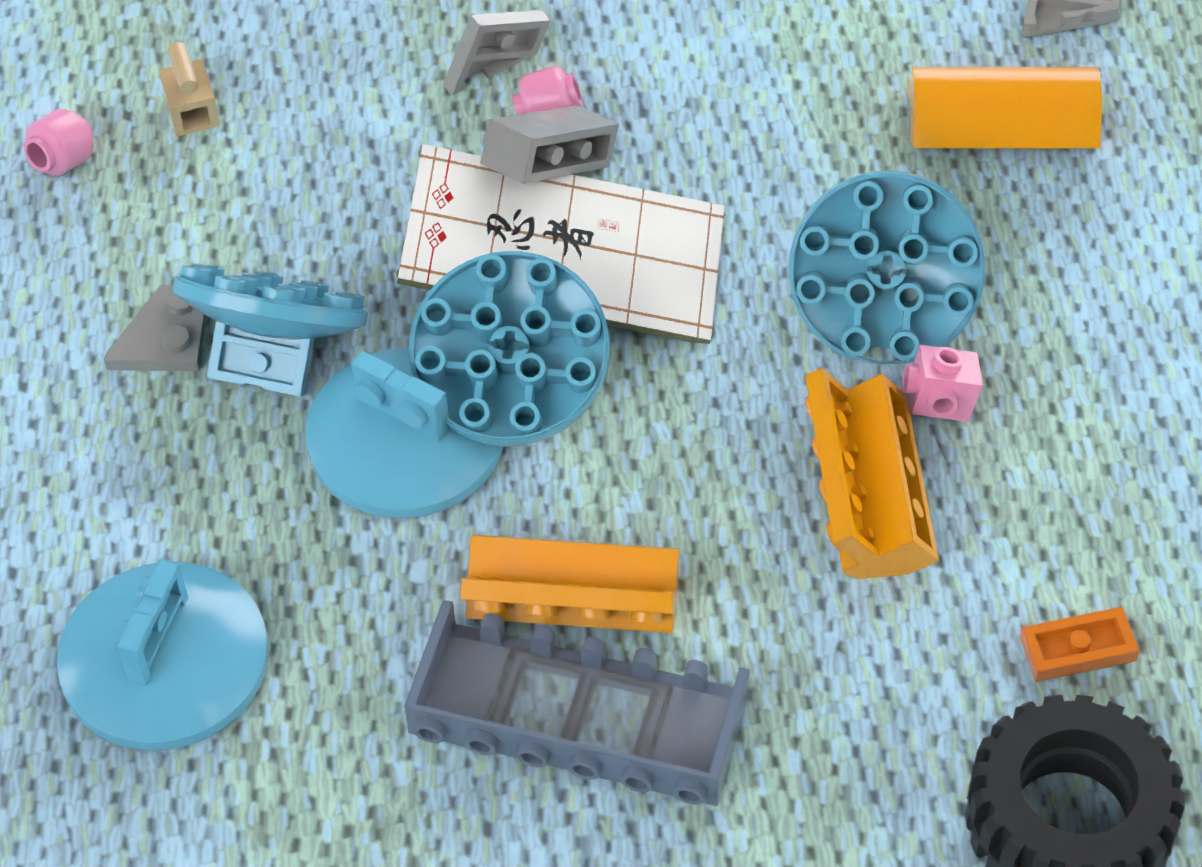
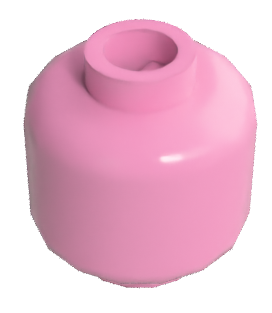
[512,66,583,115]
[24,108,94,176]

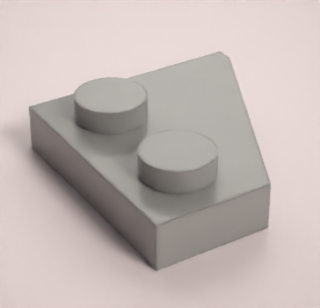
[1021,0,1121,37]
[443,10,551,96]
[104,285,207,371]

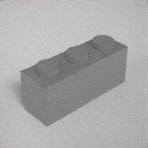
[480,105,619,184]

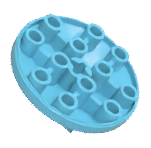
[789,170,985,364]
[409,251,610,446]
[172,264,368,397]
[306,348,503,518]
[57,559,269,751]

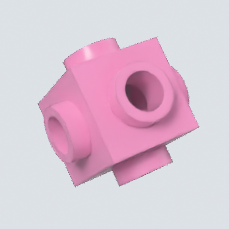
[902,345,983,422]

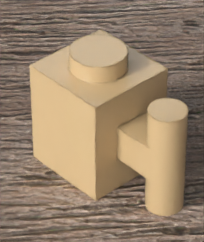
[158,42,220,137]

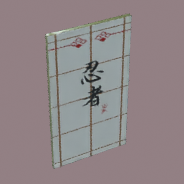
[396,144,725,344]

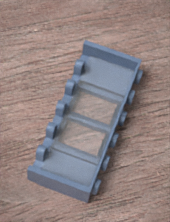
[404,600,750,807]

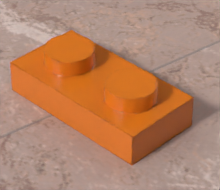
[1020,607,1140,682]

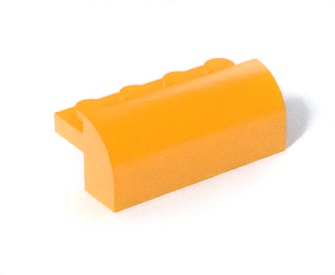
[908,67,1102,148]
[805,367,939,579]
[460,535,680,633]

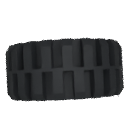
[965,694,1185,867]

